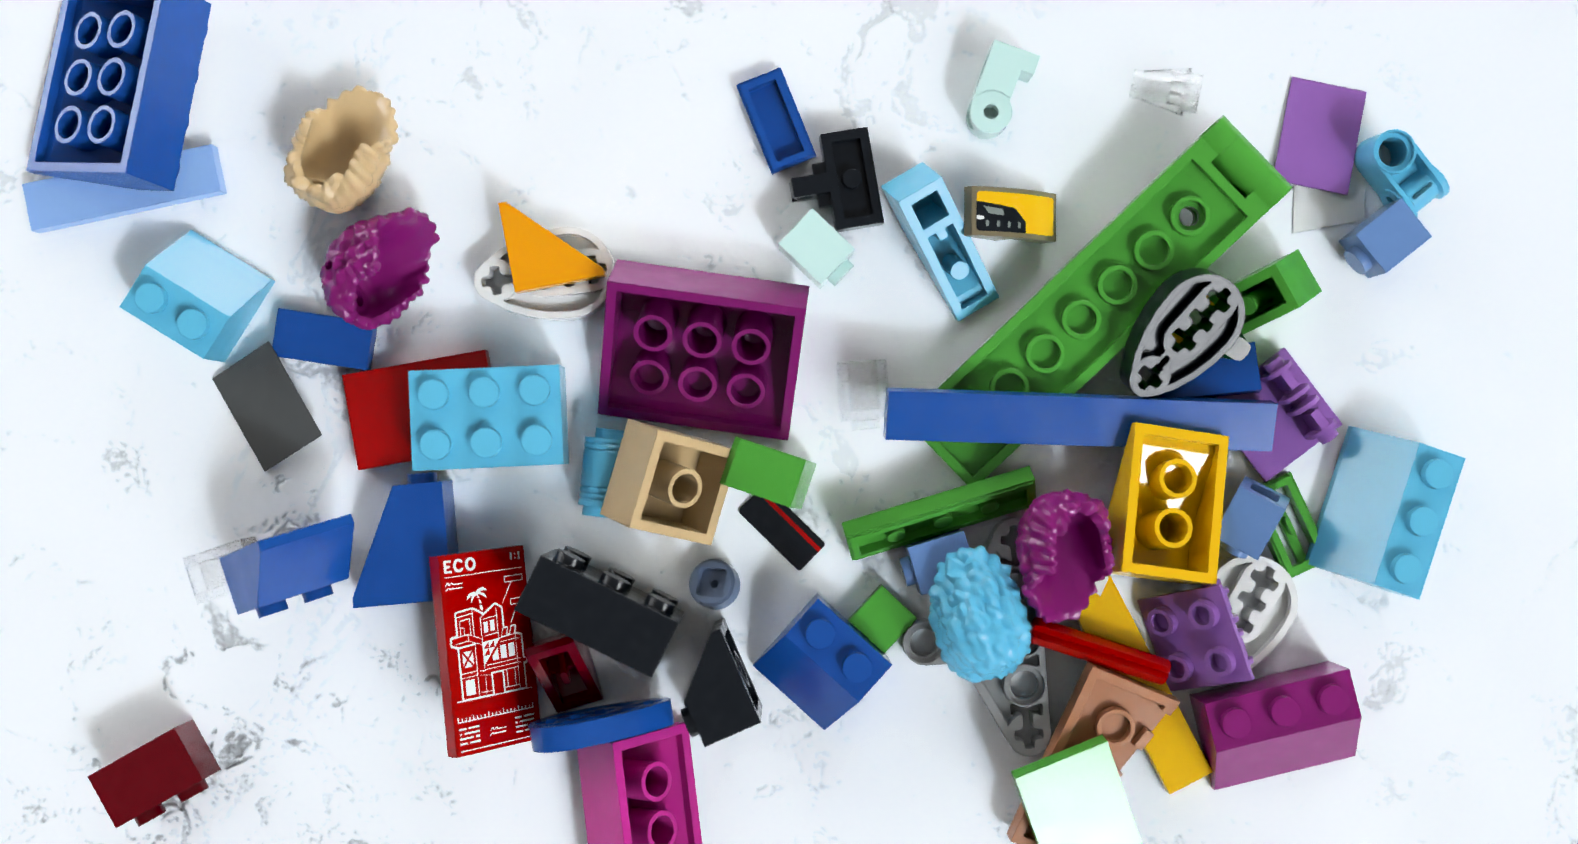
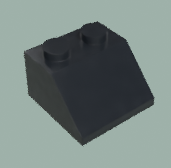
[681,618,763,747]

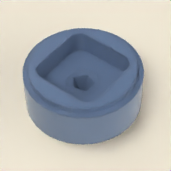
[689,559,740,610]

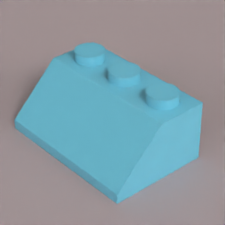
[1305,426,1466,600]

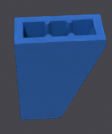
[352,472,459,608]

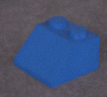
[219,514,354,618]
[753,593,892,730]

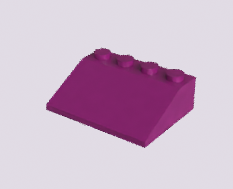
[598,259,810,441]

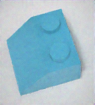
[119,230,276,362]

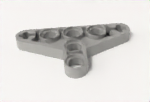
[901,517,1051,757]

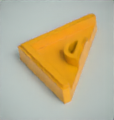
[498,202,606,294]

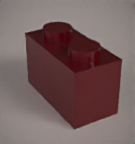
[87,719,221,828]

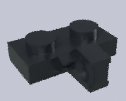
[789,127,884,232]

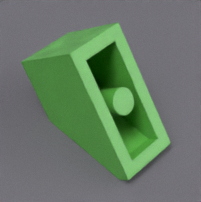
[1208,249,1322,334]

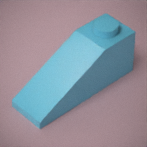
[881,162,999,322]

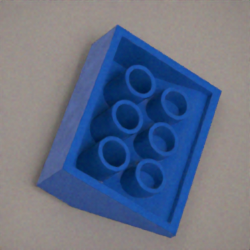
[26,0,212,191]

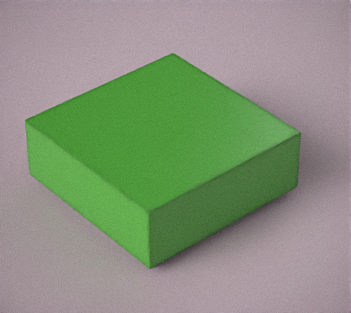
[848,584,917,653]

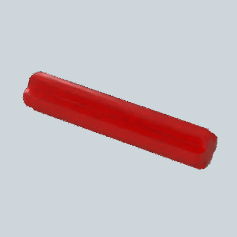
[1030,617,1171,685]

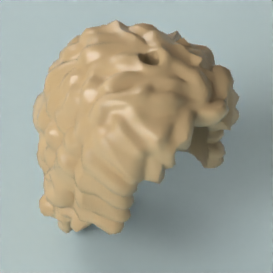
[283,85,399,214]

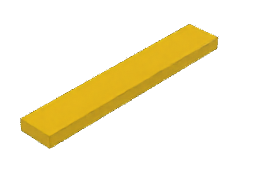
[1077,576,1212,794]

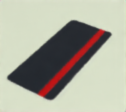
[739,495,825,570]

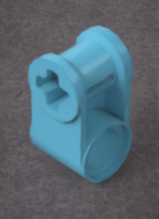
[1354,129,1450,218]

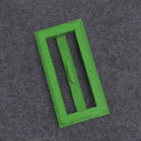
[1261,471,1318,578]

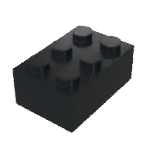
[514,546,685,678]

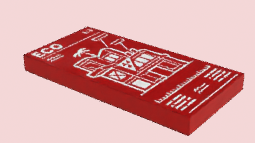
[429,545,540,758]

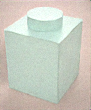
[778,208,855,289]

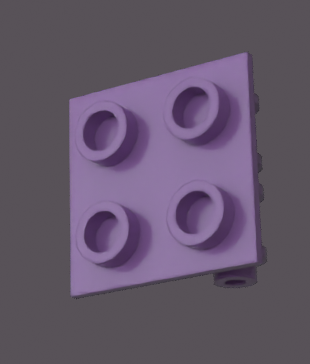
[1216,347,1343,482]
[1137,578,1255,691]

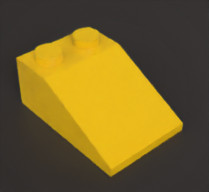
[1107,422,1229,585]

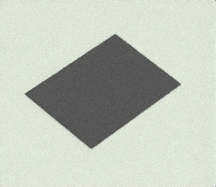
[212,341,322,472]

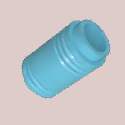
[578,428,624,518]

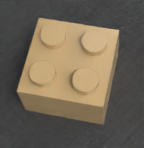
[600,419,731,545]

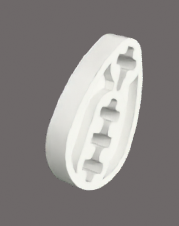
[474,226,615,321]
[1200,555,1298,686]

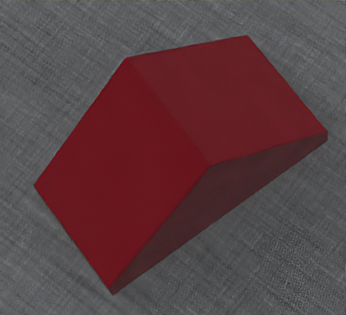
[525,633,603,713]

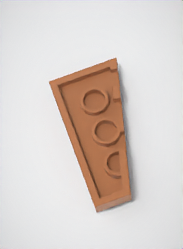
[1006,661,1181,844]

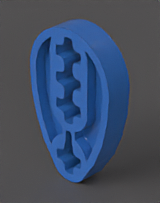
[528,697,675,753]

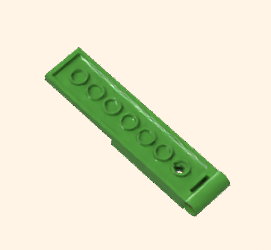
[925,115,1293,484]

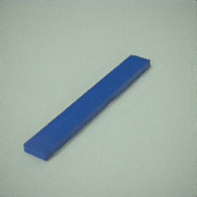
[883,387,1278,452]

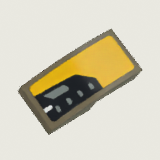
[964,186,1056,244]

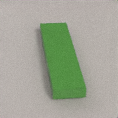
[842,466,1036,561]

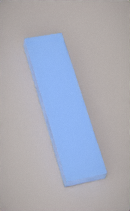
[22,144,227,234]

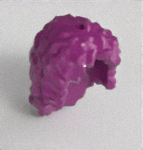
[319,207,440,330]
[1015,489,1115,623]

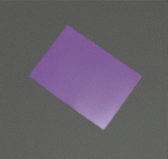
[1275,77,1367,195]

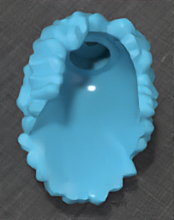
[928,545,1031,683]

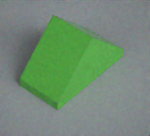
[720,436,817,509]

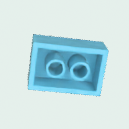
[408,364,569,471]

